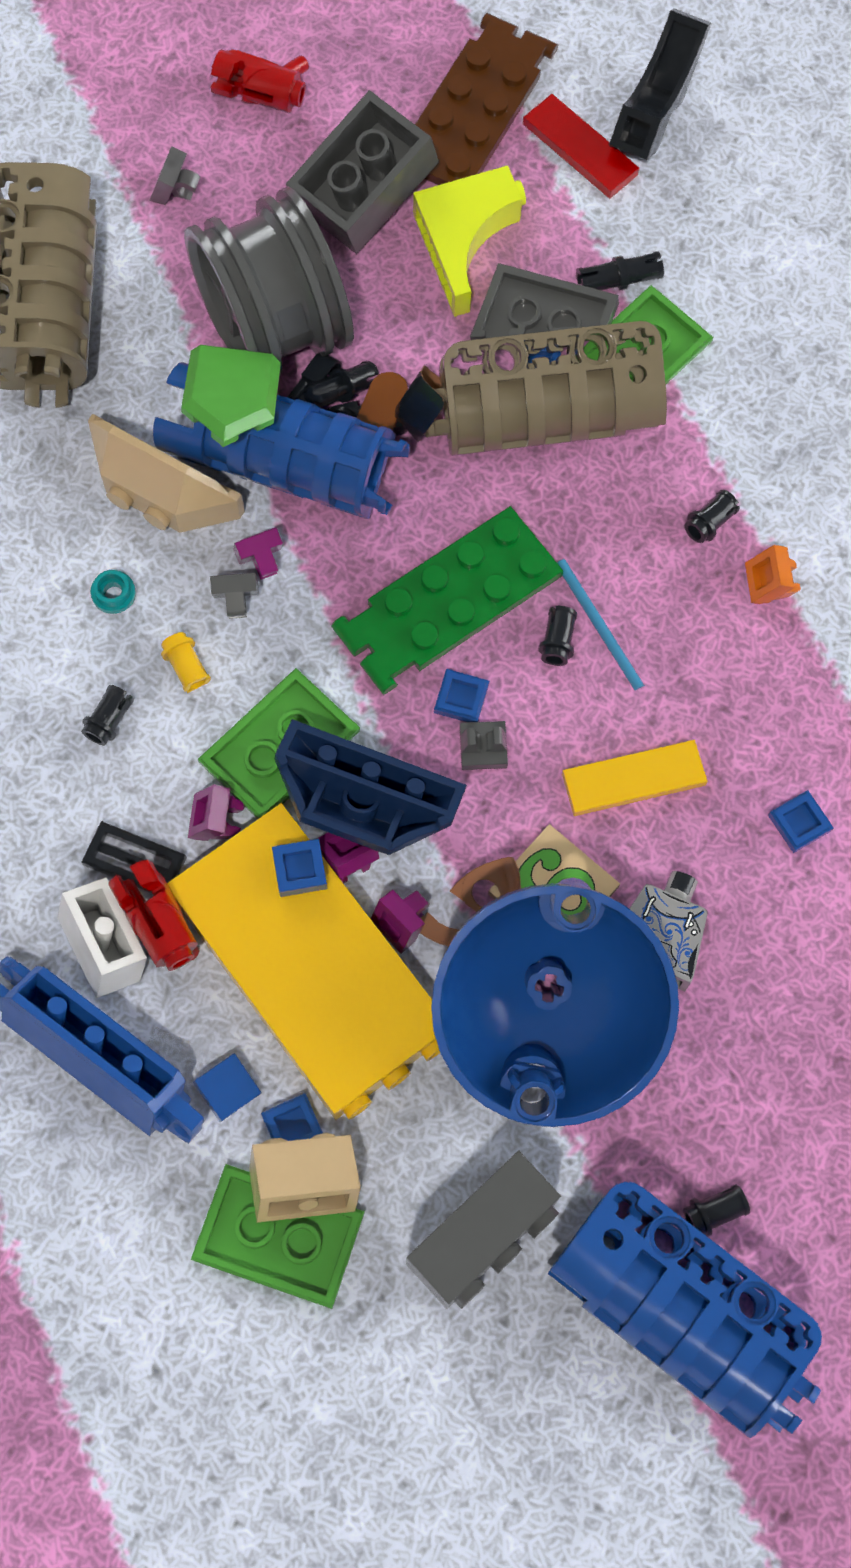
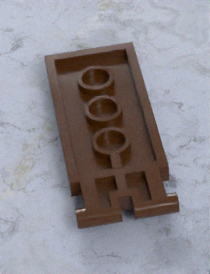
[415,13,559,185]

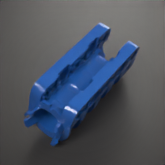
[153,362,410,519]
[547,1182,822,1438]

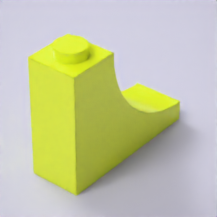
[413,165,526,317]

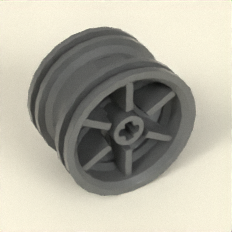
[184,187,354,375]

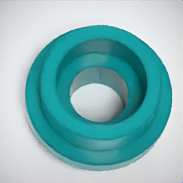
[90,570,136,614]

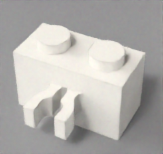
[58,877,148,998]

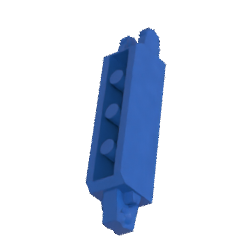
[0,955,204,1144]

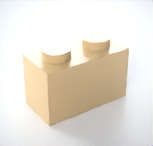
[249,1133,361,1223]

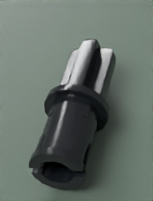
[303,361,379,408]

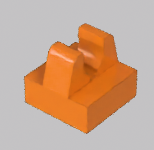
[745,545,801,604]

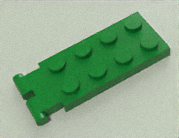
[331,506,563,695]

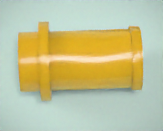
[161,632,211,693]

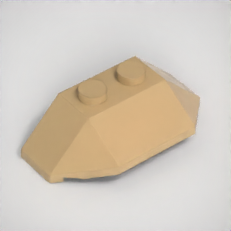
[88,414,245,533]

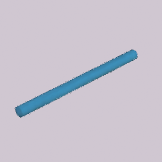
[557,559,645,691]

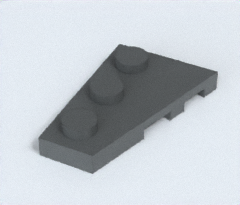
[470,263,619,341]

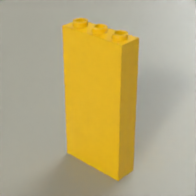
[167,803,440,1120]

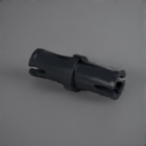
[576,251,664,291]

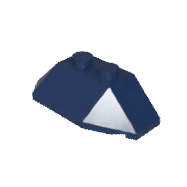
[274,719,467,855]

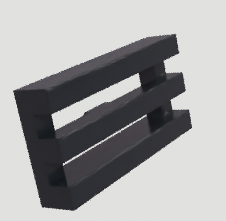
[81,821,187,893]

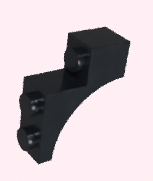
[609,8,712,160]

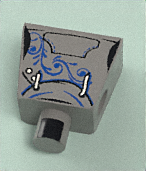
[630,871,708,992]

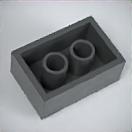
[286,90,439,255]
[406,1151,561,1309]

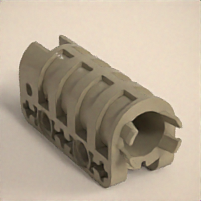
[0,162,97,408]
[425,321,667,456]

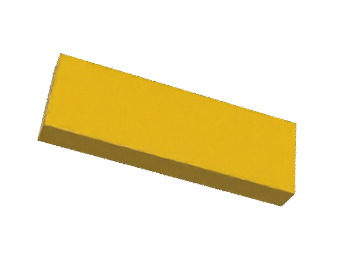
[562,740,708,816]

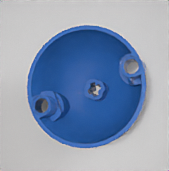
[431,878,679,1127]

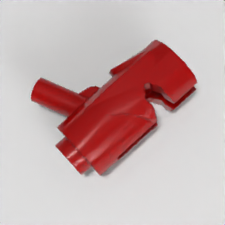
[210,49,309,113]
[108,860,199,971]

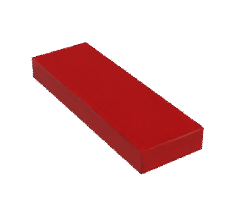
[523,94,640,199]

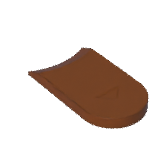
[357,372,408,431]

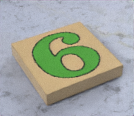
[488,824,620,915]

